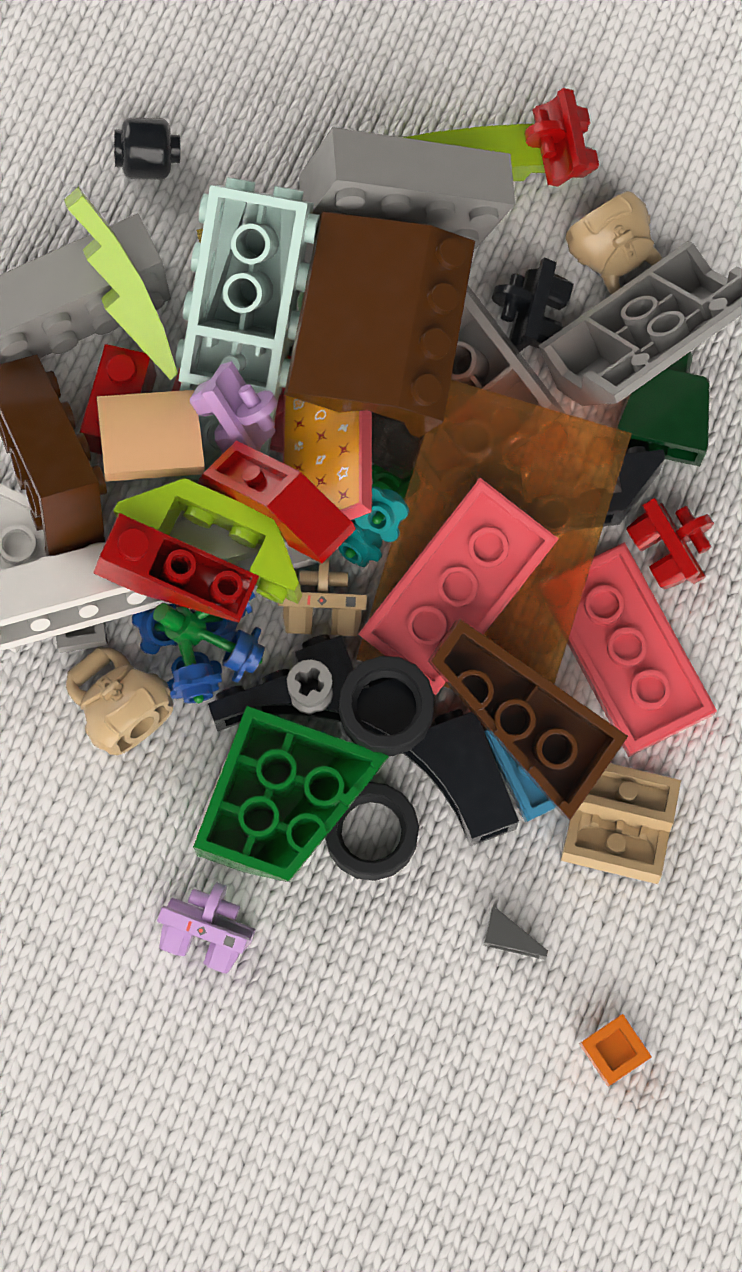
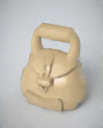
[566,191,662,295]
[66,647,174,755]

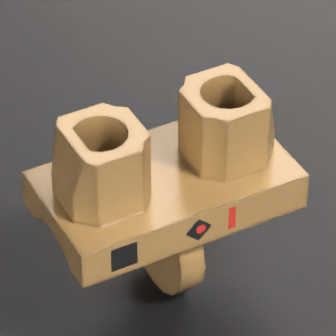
[278,558,367,636]

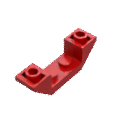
[197,440,356,564]

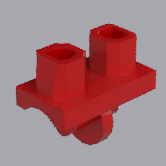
[524,88,599,187]
[626,498,714,589]

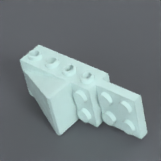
[175,177,320,480]

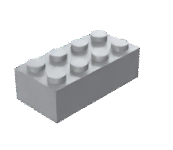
[299,127,515,249]
[0,213,171,364]

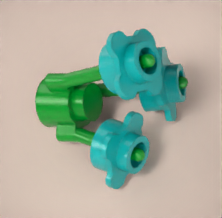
[338,460,421,567]

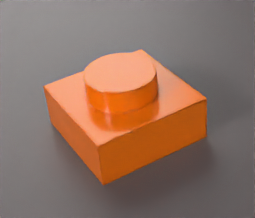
[579,1014,652,1087]

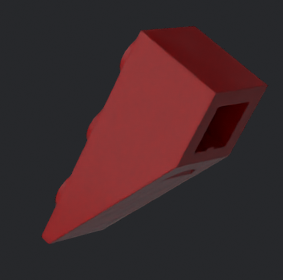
[93,513,259,623]

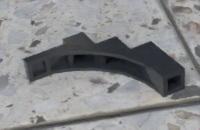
[208,634,519,846]

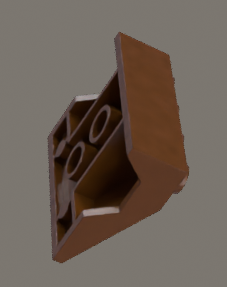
[284,212,475,438]

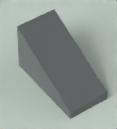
[483,906,548,960]

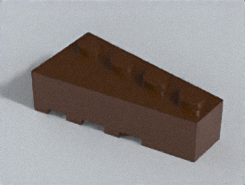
[0,354,107,556]
[428,619,628,820]

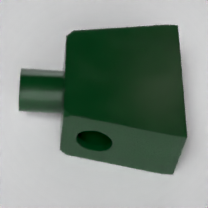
[612,352,709,467]

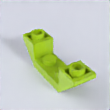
[113,478,302,604]

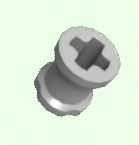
[287,659,333,715]

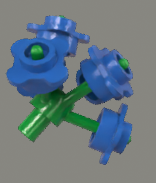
[132,592,265,704]

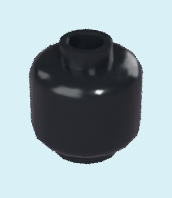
[114,118,180,180]

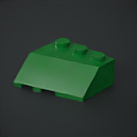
[193,706,389,882]

